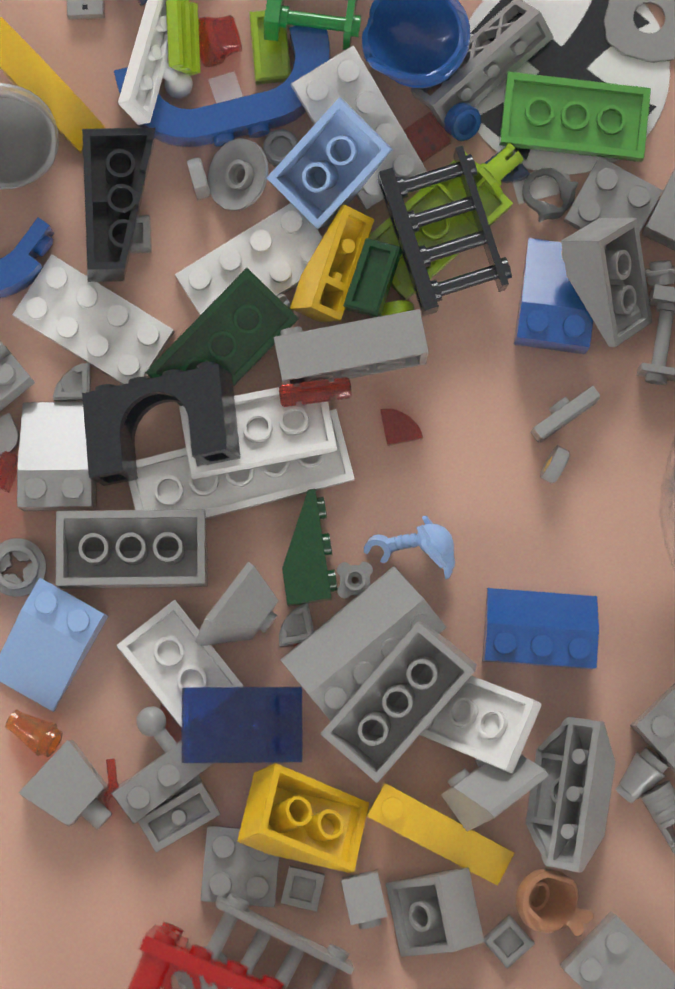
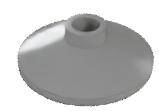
[208,138,268,211]

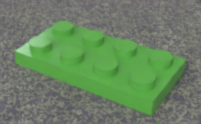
[499,72,651,162]

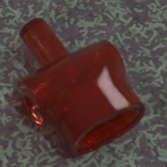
[198,15,242,67]

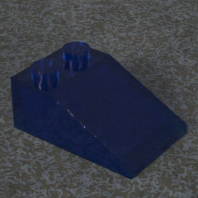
[182,687,302,763]

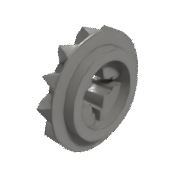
[0,538,47,597]

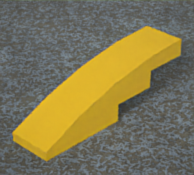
[0,17,106,153]

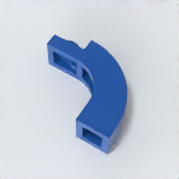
[0,217,54,298]

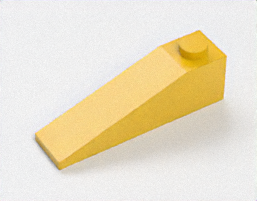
[367,782,515,886]

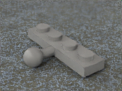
[111,703,253,824]

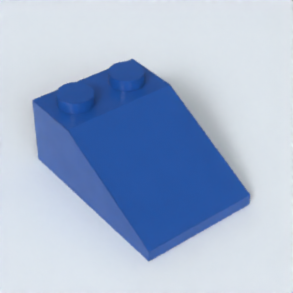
[514,238,593,354]

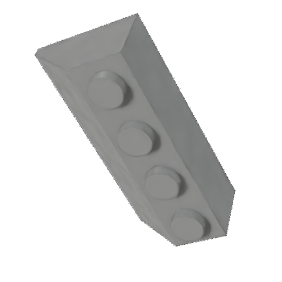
[56,509,208,589]
[281,566,447,721]
[320,621,477,783]

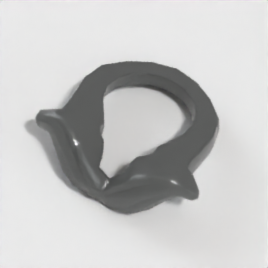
[522,168,578,222]

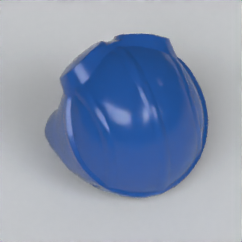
[362,0,471,88]

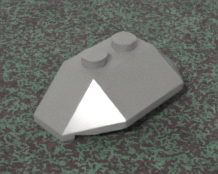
[526,716,615,872]

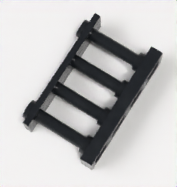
[378,145,512,317]

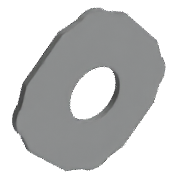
[604,0,675,63]

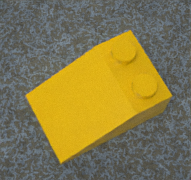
[237,763,369,873]

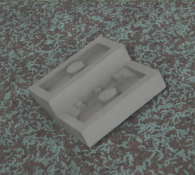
[119,775,220,852]

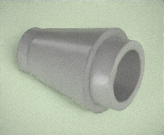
[615,747,669,804]

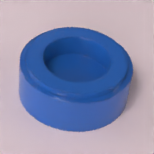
[444,102,481,141]

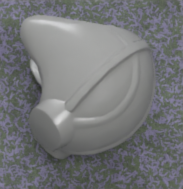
[0,83,59,189]

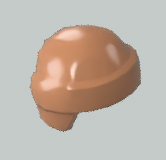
[516,868,594,937]

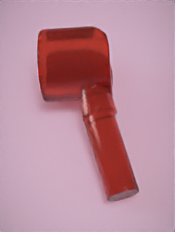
[103,758,119,811]

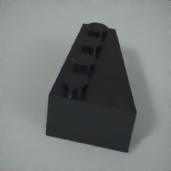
[82,128,156,282]

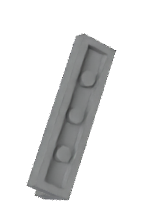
[410,0,554,128]

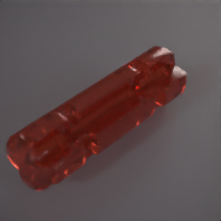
[279,377,352,407]

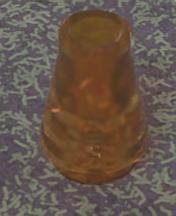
[5,709,63,757]

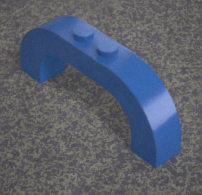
[114,26,330,147]

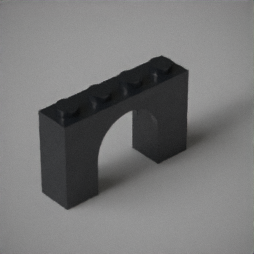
[82,362,240,486]

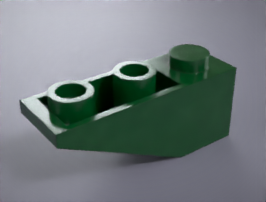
[282,489,338,607]

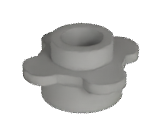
[645,260,675,286]
[337,562,373,599]

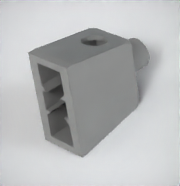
[19,740,113,830]

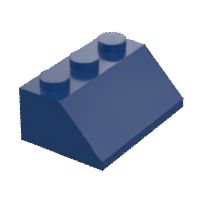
[482,588,599,670]

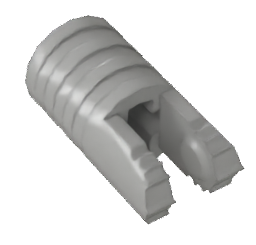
[641,780,675,854]

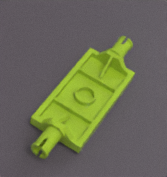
[369,144,524,301]

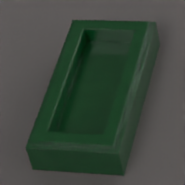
[343,238,403,317]

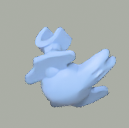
[363,515,455,579]

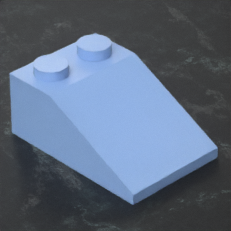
[267,97,393,229]
[0,578,109,712]

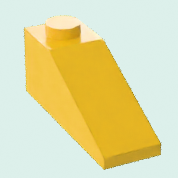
[290,205,375,322]

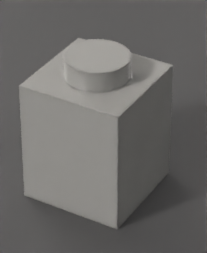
[341,870,387,929]

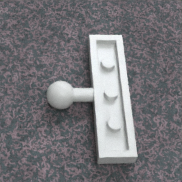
[118,0,193,125]

